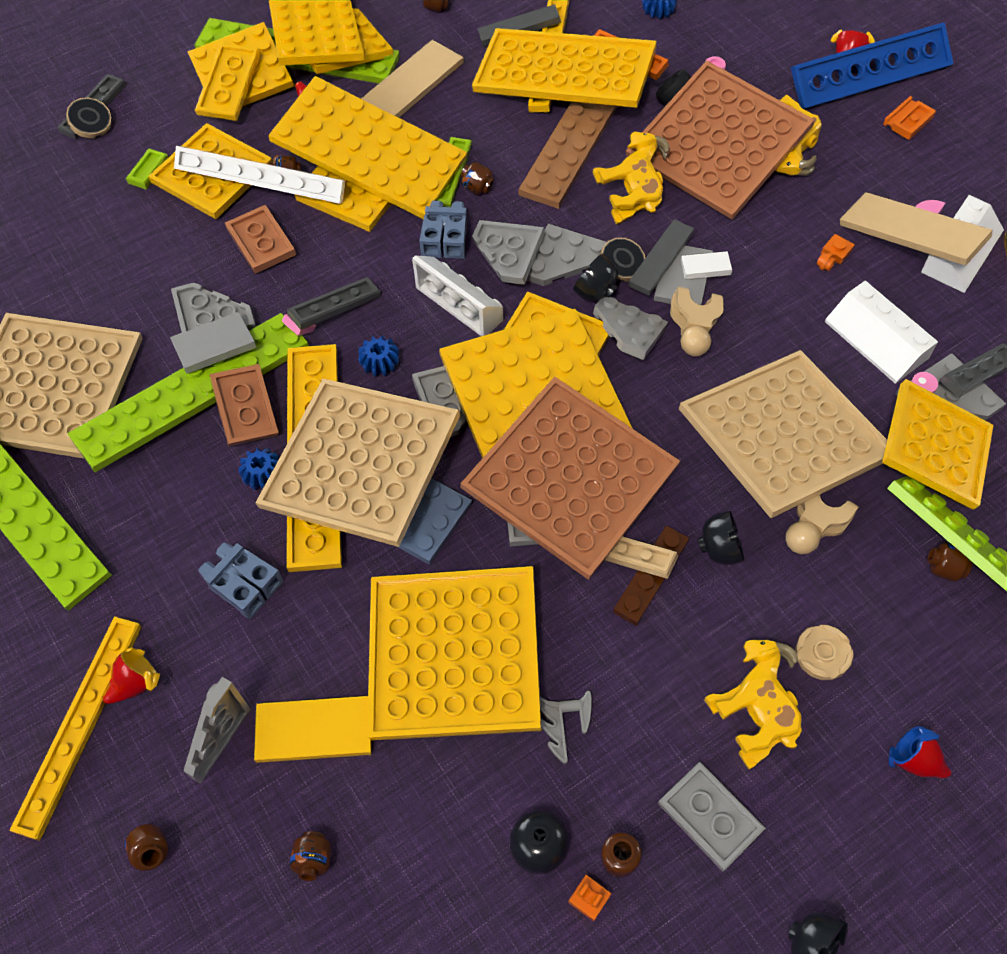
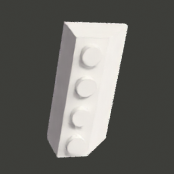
[921,195,1004,293]
[412,255,503,336]
[825,281,938,384]

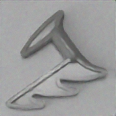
[540,691,591,764]

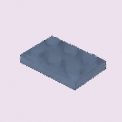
[398,478,472,565]

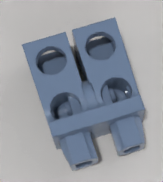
[419,201,467,259]
[198,542,284,621]

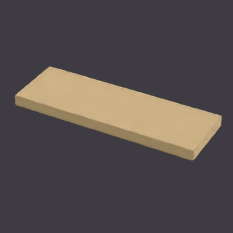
[361,40,464,118]
[840,192,992,266]

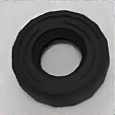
[656,69,691,104]

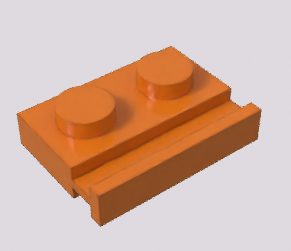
[883,96,936,140]

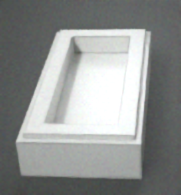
[681,252,732,279]

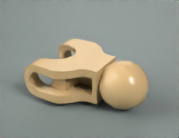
[670,286,723,357]
[786,495,859,555]

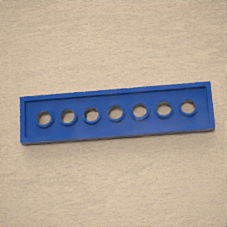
[791,22,953,109]

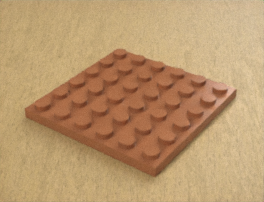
[626,60,814,220]
[461,376,680,580]

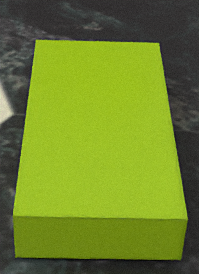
[126,149,168,190]

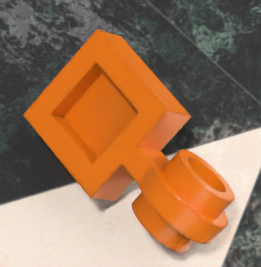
[816,234,855,271]

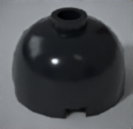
[573,253,618,302]
[698,511,745,565]
[510,810,569,874]
[788,912,848,954]

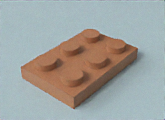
[225,205,296,274]
[210,364,278,447]

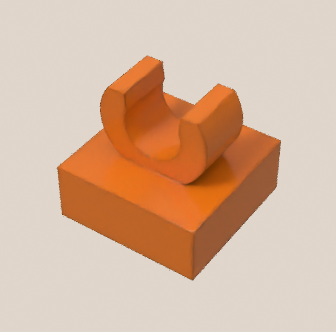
[568,875,612,922]

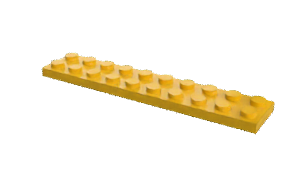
[287,344,342,572]

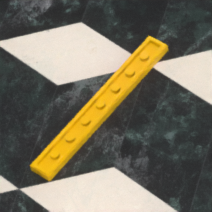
[9,616,142,841]

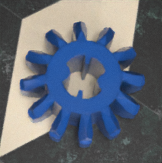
[642,0,677,19]
[358,335,399,377]
[238,447,279,491]

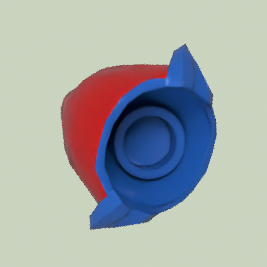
[888,726,951,779]

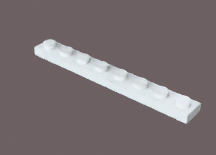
[174,146,346,203]

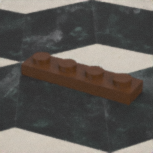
[613,526,689,626]

